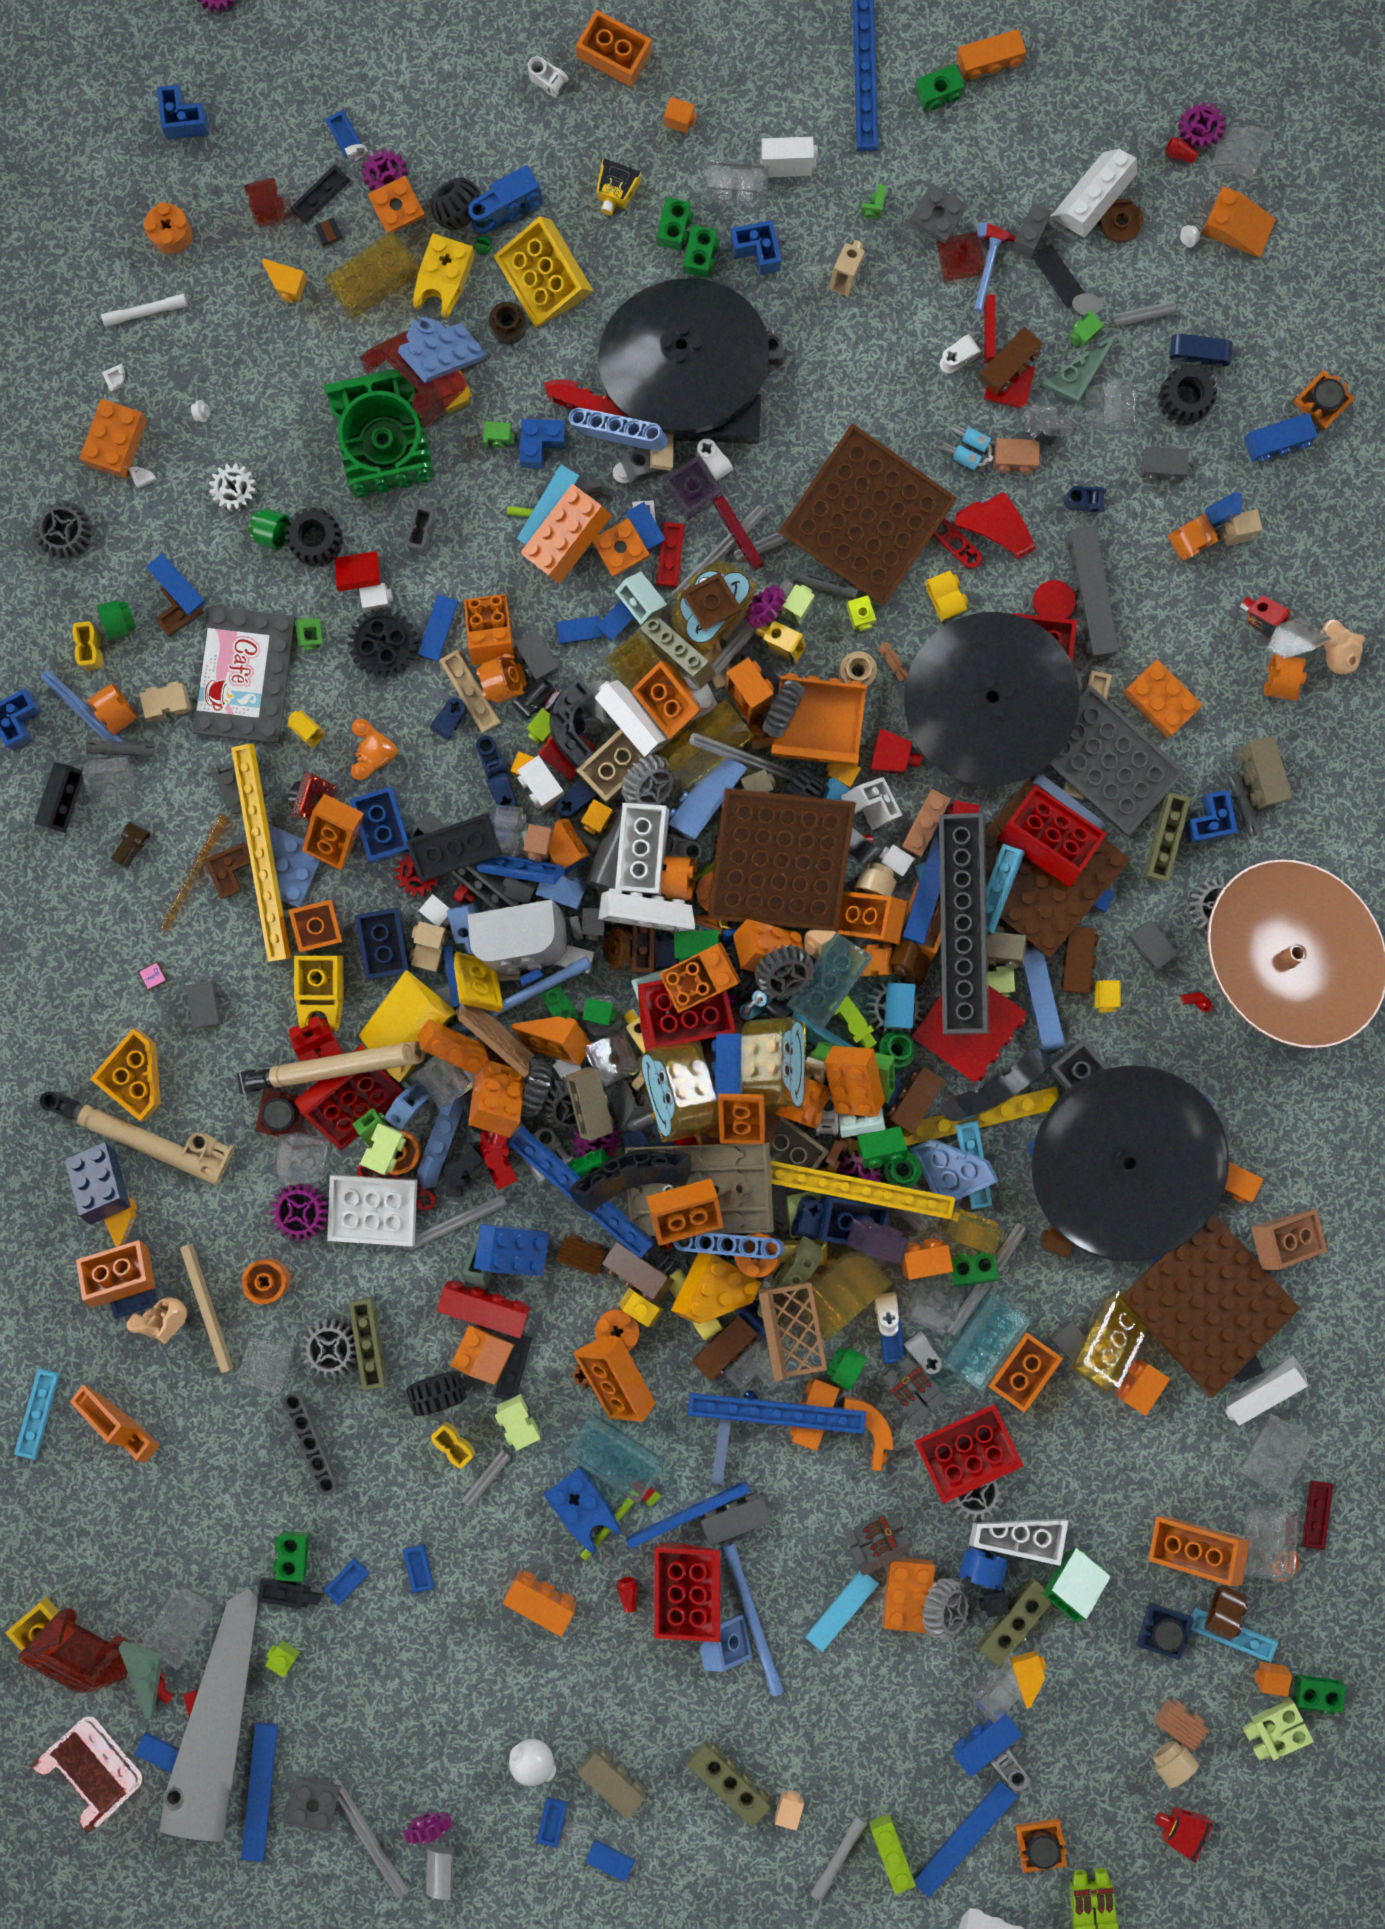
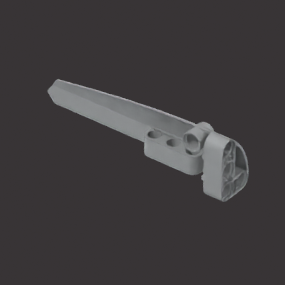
[159,1588,258,1842]

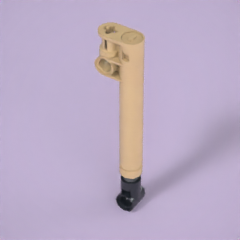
[236,1041,425,1094]
[39,1091,235,1186]

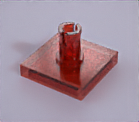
[936,232,985,282]

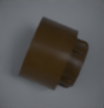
[489,302,527,344]

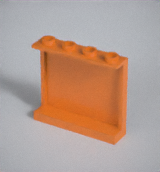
[771,673,867,766]

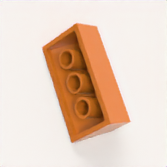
[573,1336,656,1422]

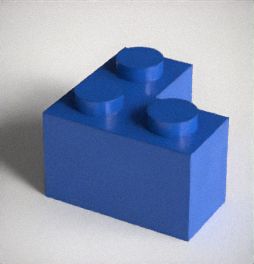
[157,85,209,140]
[730,220,781,275]
[520,419,566,469]
[0,688,42,751]
[1185,790,1238,844]

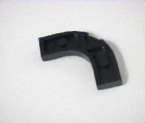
[549,677,593,769]

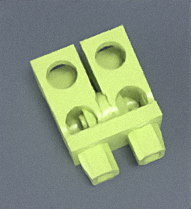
[1243,1697,1314,1761]

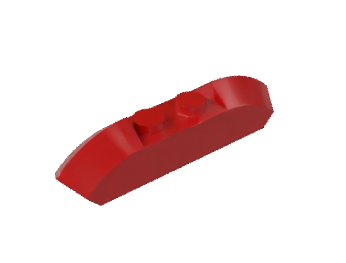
[543,379,625,417]

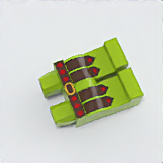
[826,995,877,1048]
[1070,1868,1119,1929]

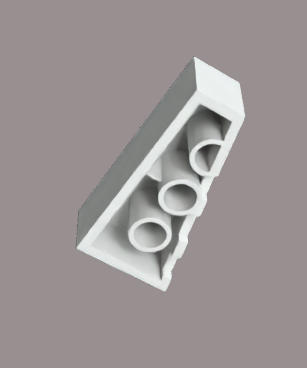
[969,1519,1068,1566]

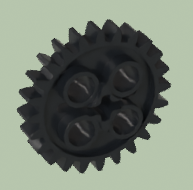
[348,608,419,679]

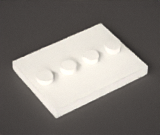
[327,1174,417,1246]

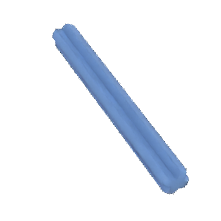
[41,670,123,742]

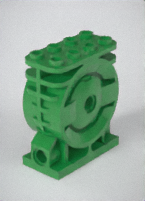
[324,366,435,498]

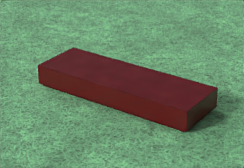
[1301,1480,1334,1550]

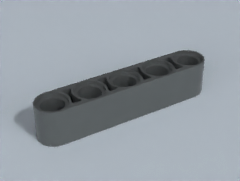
[282,1390,339,1496]

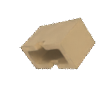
[1220,509,1262,546]
[139,682,192,722]

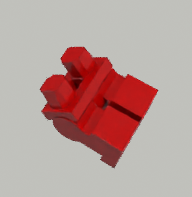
[289,1016,345,1061]
[479,1130,518,1190]

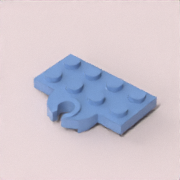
[398,317,487,383]

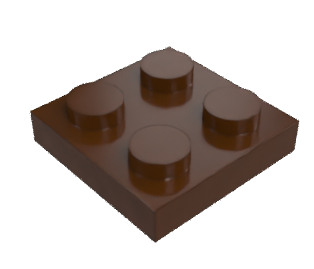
[682,572,742,632]

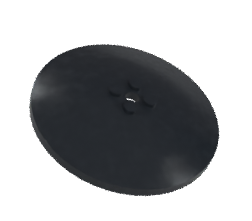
[598,278,769,435]
[904,612,1079,786]

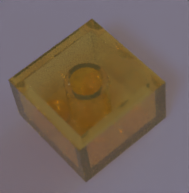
[605,632,662,691]

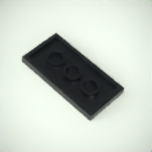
[406,813,503,882]

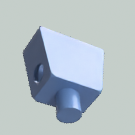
[447,902,479,954]
[384,1080,433,1131]

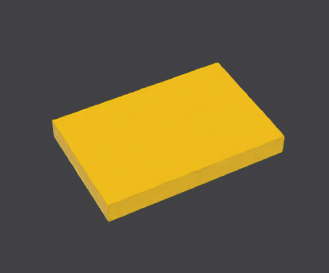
[453,952,503,1013]

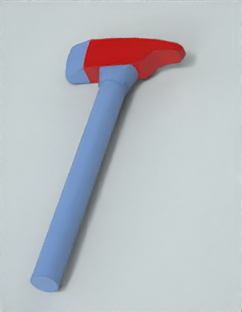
[974,222,1016,313]

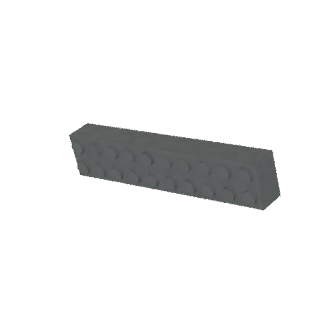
[939,813,989,1036]

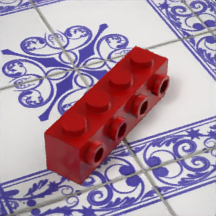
[436,1280,531,1338]

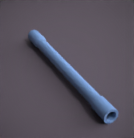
[450,956,592,1034]
[722,1542,784,1696]

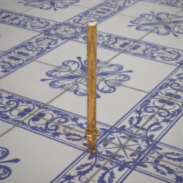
[159,814,228,931]

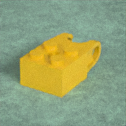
[413,233,475,319]
[294,955,344,1032]

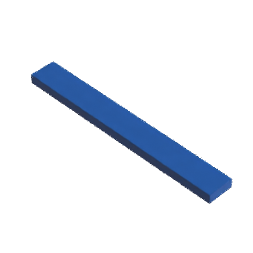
[852,0,878,151]
[506,1126,655,1259]
[687,1392,866,1434]

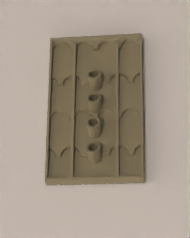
[625,1142,774,1236]

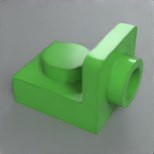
[860,184,887,220]

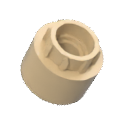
[839,651,877,689]
[854,863,897,896]
[1153,1741,1199,1788]

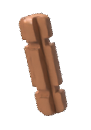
[878,642,908,681]

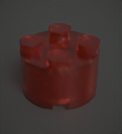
[244,177,286,228]

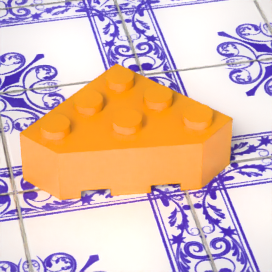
[90,1028,161,1121]
[671,1252,762,1324]

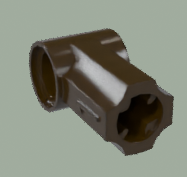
[110,822,151,868]

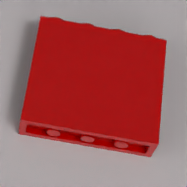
[911,985,1027,1083]

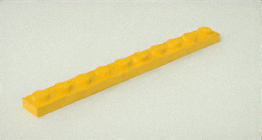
[231,744,291,962]
[845,1086,1059,1155]
[770,1160,955,1219]

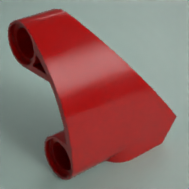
[955,492,1036,560]

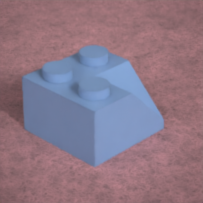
[536,874,588,912]

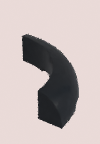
[939,1048,1050,1121]
[569,1149,691,1214]

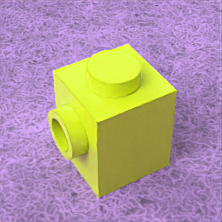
[846,596,876,632]

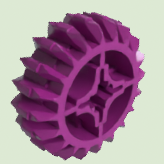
[269,1182,329,1242]

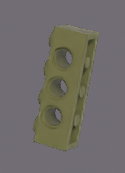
[639,614,716,689]
[1143,792,1191,884]
[758,1236,823,1323]
[349,1297,388,1391]
[977,1576,1054,1667]
[687,1739,771,1827]

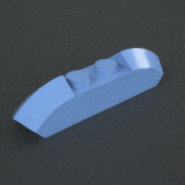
[416,1084,467,1189]

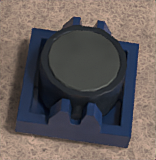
[1136,1602,1193,1660]

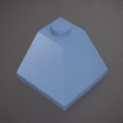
[700,1613,753,1672]

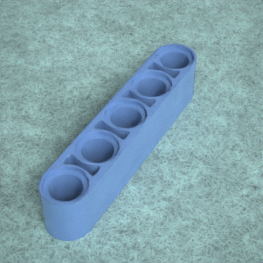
[568,408,668,451]
[1021,946,1064,1052]
[673,1232,785,1259]

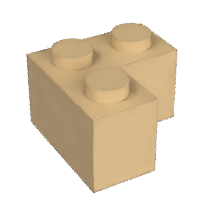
[409,921,450,973]

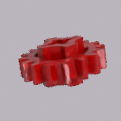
[394,853,442,897]

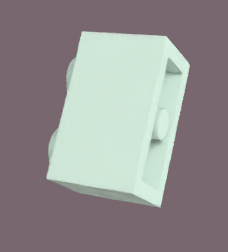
[615,572,667,625]

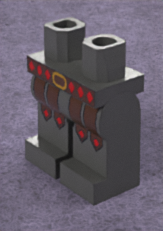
[881,1355,947,1425]
[843,1515,911,1576]

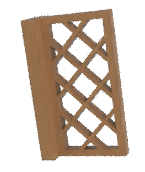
[454,1004,535,1078]
[758,1282,827,1381]

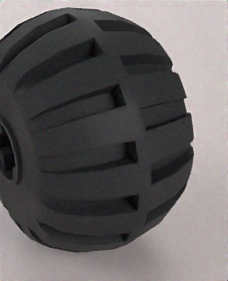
[430,177,482,231]

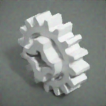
[209,464,257,512]

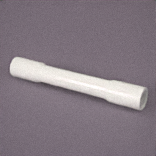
[101,294,188,327]

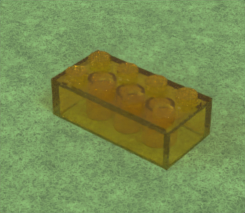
[323,230,419,321]
[658,699,754,789]
[941,1207,1003,1255]
[1071,1291,1147,1393]

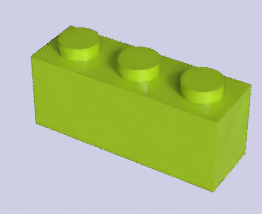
[869,1814,916,1894]

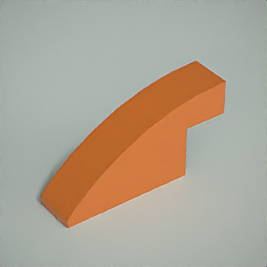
[70,1384,160,1463]

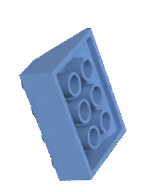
[668,755,747,840]

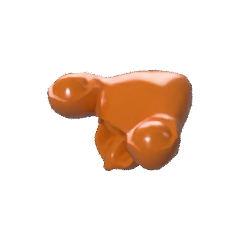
[350,719,399,781]

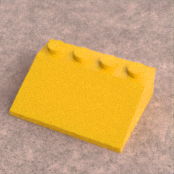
[494,216,594,328]
[358,970,456,1082]

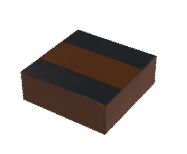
[315,217,343,247]

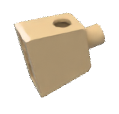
[829,240,865,297]

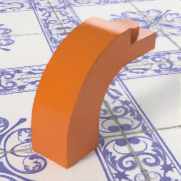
[842,1396,893,1471]

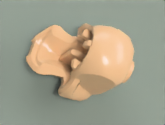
[1321,620,1365,675]
[126,1297,187,1344]

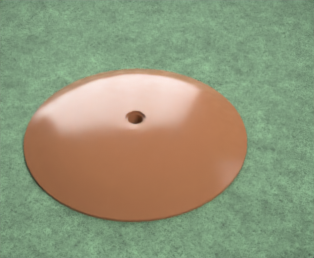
[1207,859,1385,1048]

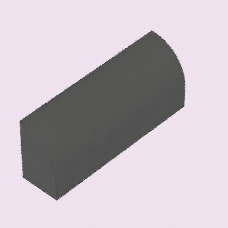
[584,806,622,892]

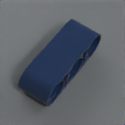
[1169,334,1233,367]

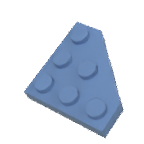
[268,824,321,907]
[910,1139,998,1201]

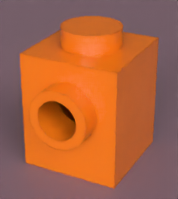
[664,97,697,134]
[1254,1662,1292,1697]

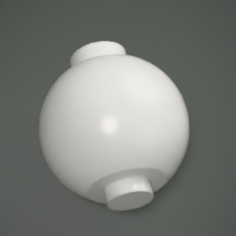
[509,1739,556,1786]

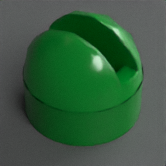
[475,236,492,255]

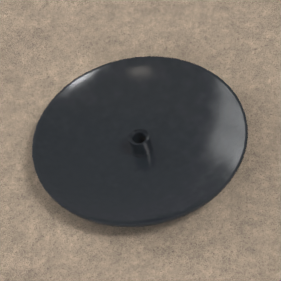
[1031,1065,1229,1261]

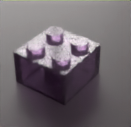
[663,456,723,521]
[846,1218,909,1265]

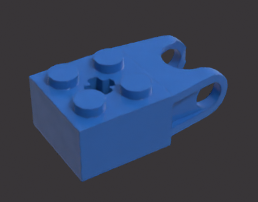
[468,164,543,234]
[544,1465,622,1554]

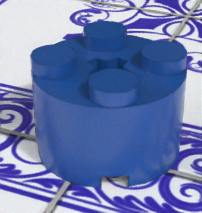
[958,1546,1008,1591]

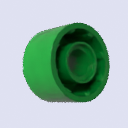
[248,508,290,551]
[96,600,136,641]
[874,1031,916,1072]
[882,1152,922,1188]
[825,1347,868,1391]

